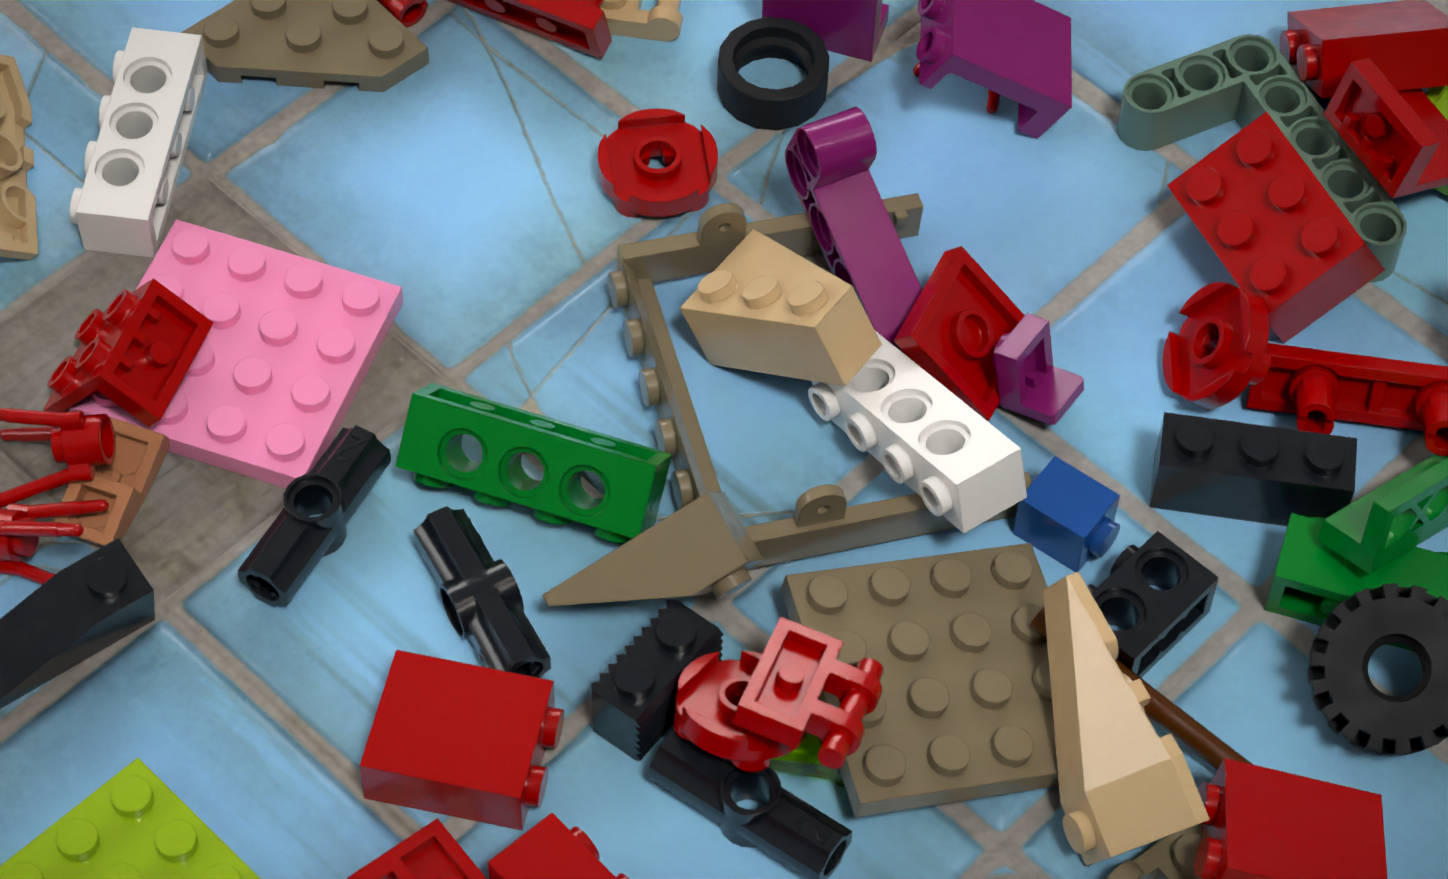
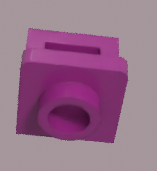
[993,313,1084,425]

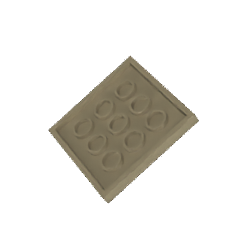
[781,543,1059,817]

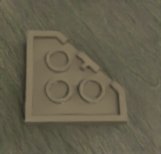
[181,0,429,92]

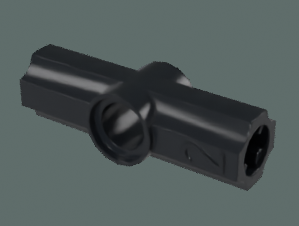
[238,425,391,607]
[413,506,551,678]
[649,729,852,879]

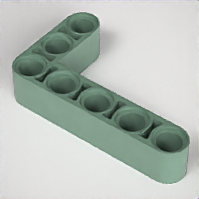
[1117,34,1407,282]

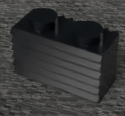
[591,599,724,761]

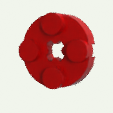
[598,108,718,218]
[1162,281,1271,410]
[674,650,808,772]

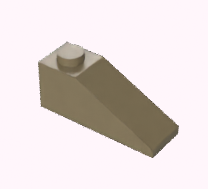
[542,492,764,606]

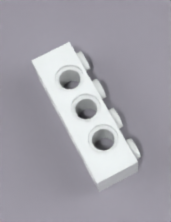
[70,27,208,258]
[808,331,1027,533]

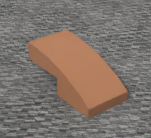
[53,417,170,547]

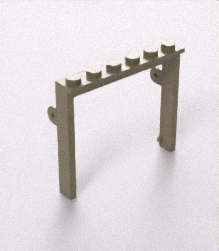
[608,193,1032,569]

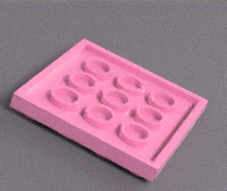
[69,219,404,488]

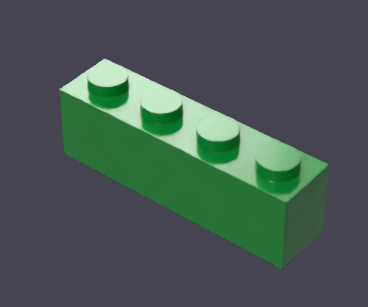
[1264,513,1448,652]

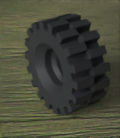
[1307,583,1448,756]

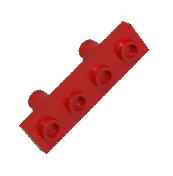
[1246,343,1448,456]

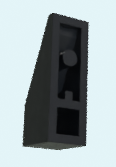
[0,538,155,709]

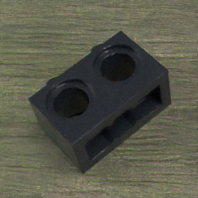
[1087,531,1219,678]

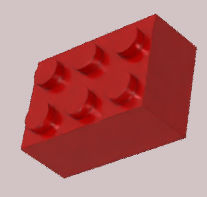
[1167,111,1385,343]

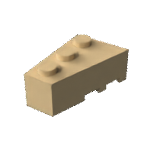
[680,229,882,386]

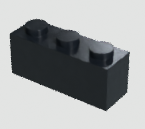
[1149,412,1357,526]

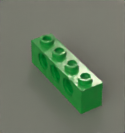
[395,383,672,543]

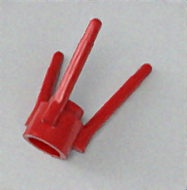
[0,408,116,508]
[0,499,109,585]

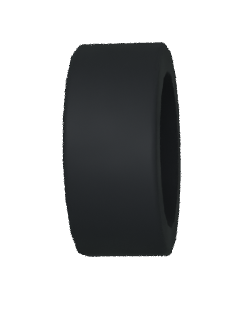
[717,17,830,130]

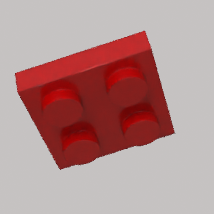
[894,246,1025,421]

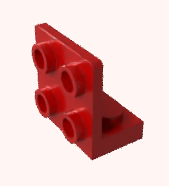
[1323,58,1448,199]
[43,278,214,427]

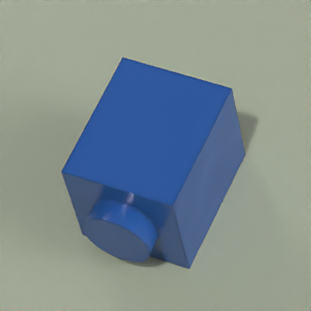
[1013,456,1120,572]

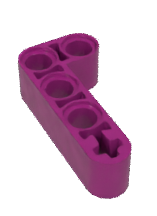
[785,107,922,356]

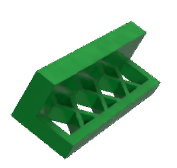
[1318,454,1448,574]

